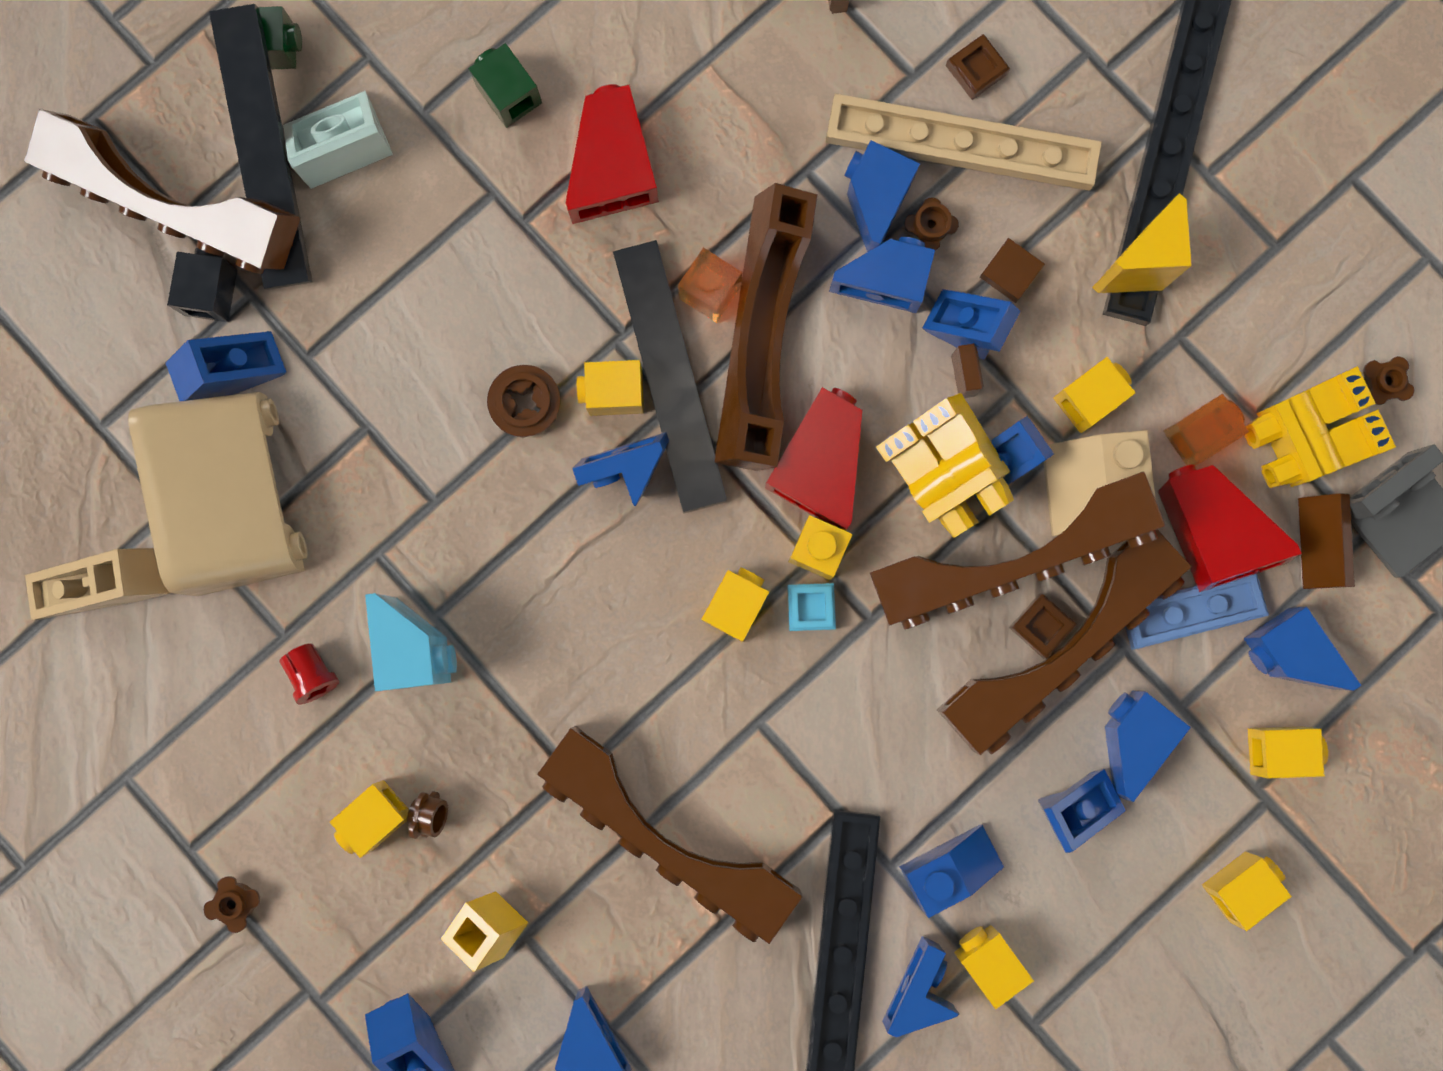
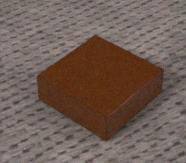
[946,34,1010,100]
[979,238,1045,303]
[951,343,984,398]
[1009,593,1077,659]

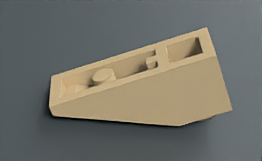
[25,548,170,620]

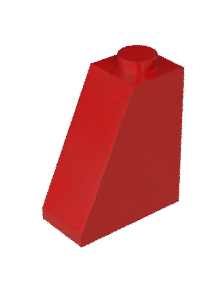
[566,84,659,224]
[765,387,863,531]
[1158,464,1302,592]

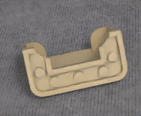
[128,392,307,596]

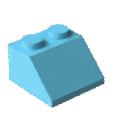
[365,593,457,692]

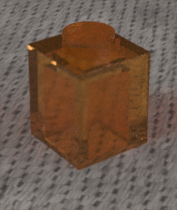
[678,247,742,323]
[1163,393,1249,465]

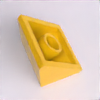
[1092,193,1192,293]

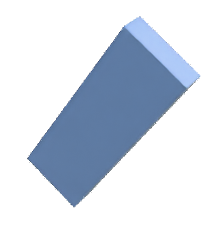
[1125,574,1269,650]

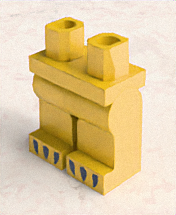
[1242,366,1396,488]
[876,393,1014,538]

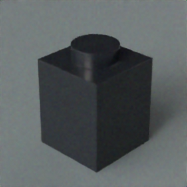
[167,248,238,322]

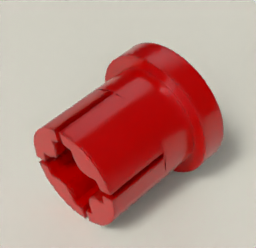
[279,643,340,705]

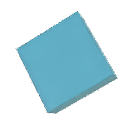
[787,583,836,631]

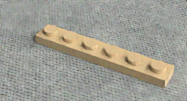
[825,93,1102,191]

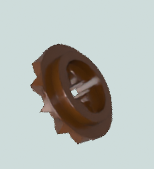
[487,365,561,438]

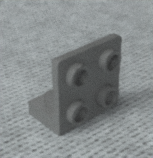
[1350,444,1443,578]

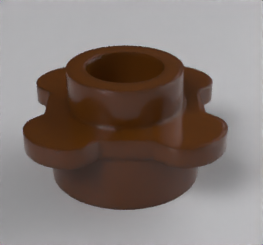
[904,197,959,251]
[1363,356,1414,405]
[407,791,448,839]
[203,876,260,933]

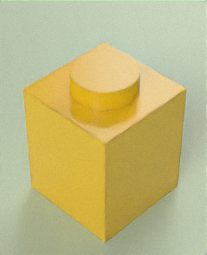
[1053,357,1135,433]
[576,360,644,416]
[788,515,852,580]
[701,567,769,642]
[1247,726,1329,778]
[330,780,409,858]
[1202,851,1292,931]
[441,891,528,972]
[954,925,1034,1010]

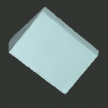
[283,91,393,189]

